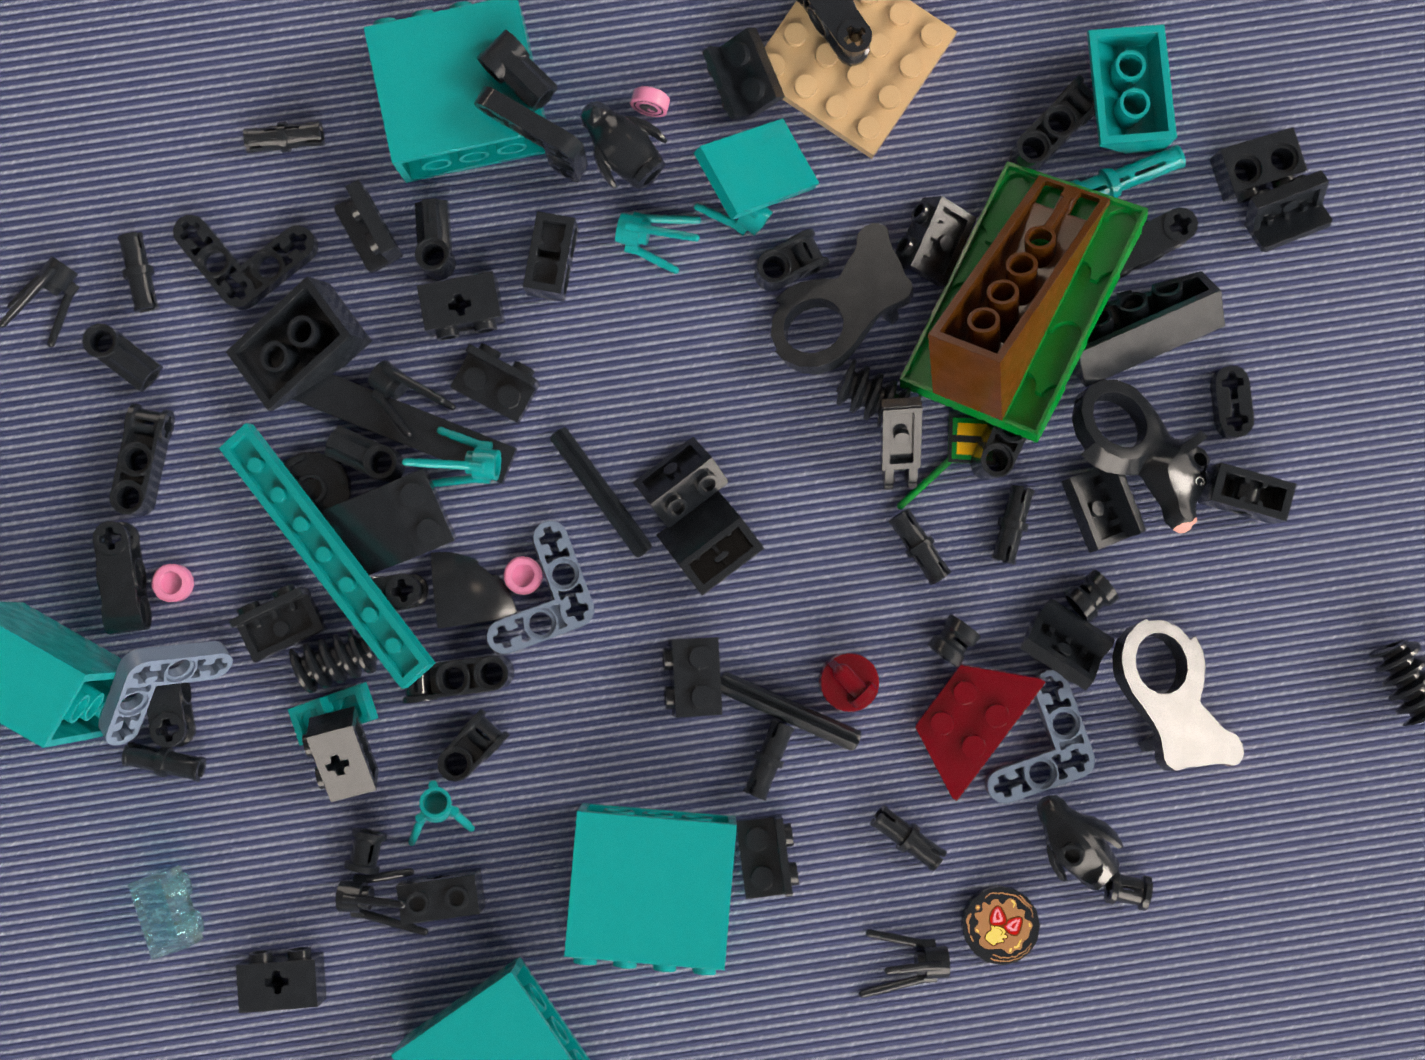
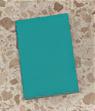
[694,118,820,220]

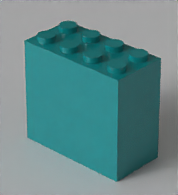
[364,0,546,183]
[0,602,125,748]
[564,803,737,976]
[391,956,590,1060]

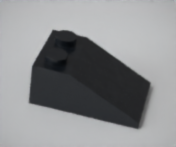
[226,276,372,411]
[320,467,456,575]

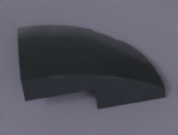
[431,552,517,628]

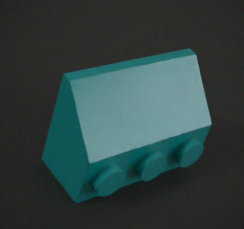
[1087,24,1177,154]

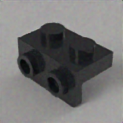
[1244,170,1333,252]
[1061,468,1146,553]
[229,584,327,663]
[1020,599,1115,691]
[662,637,722,718]

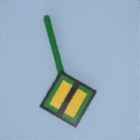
[897,414,996,510]

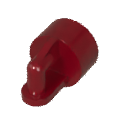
[819,653,879,712]

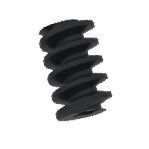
[836,359,921,428]
[289,629,377,693]
[1369,640,1425,726]

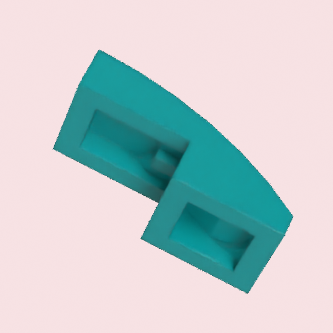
[288,682,379,746]

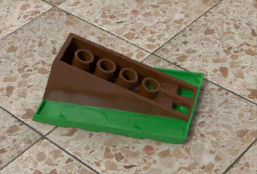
[899,161,1148,443]

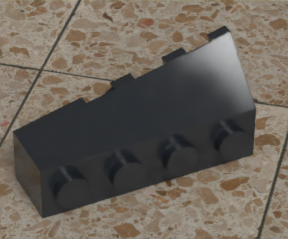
[1073,271,1225,388]

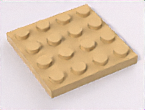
[765,0,957,159]

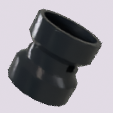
[1064,569,1119,622]
[927,614,981,668]

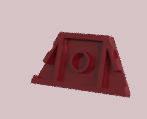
[915,664,1046,801]

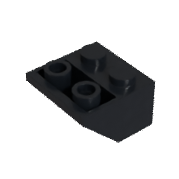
[656,491,764,596]

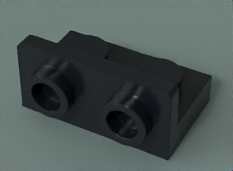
[702,27,785,120]
[334,179,404,273]
[896,196,977,286]
[450,343,540,424]
[633,436,728,527]
[736,814,799,899]

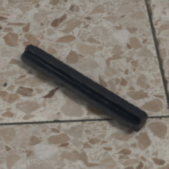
[550,427,652,558]
[721,672,861,751]

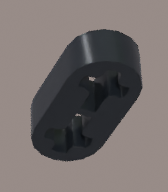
[1210,365,1254,439]

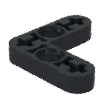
[474,86,588,182]
[173,215,318,310]

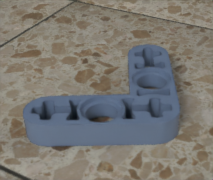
[486,521,595,655]
[98,641,233,745]
[985,669,1095,803]

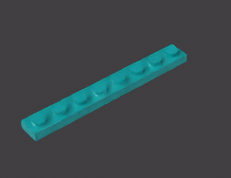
[219,423,436,689]

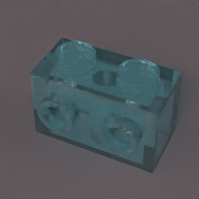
[128,865,204,960]

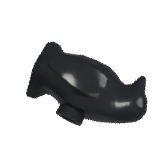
[580,101,667,190]
[1037,795,1123,890]

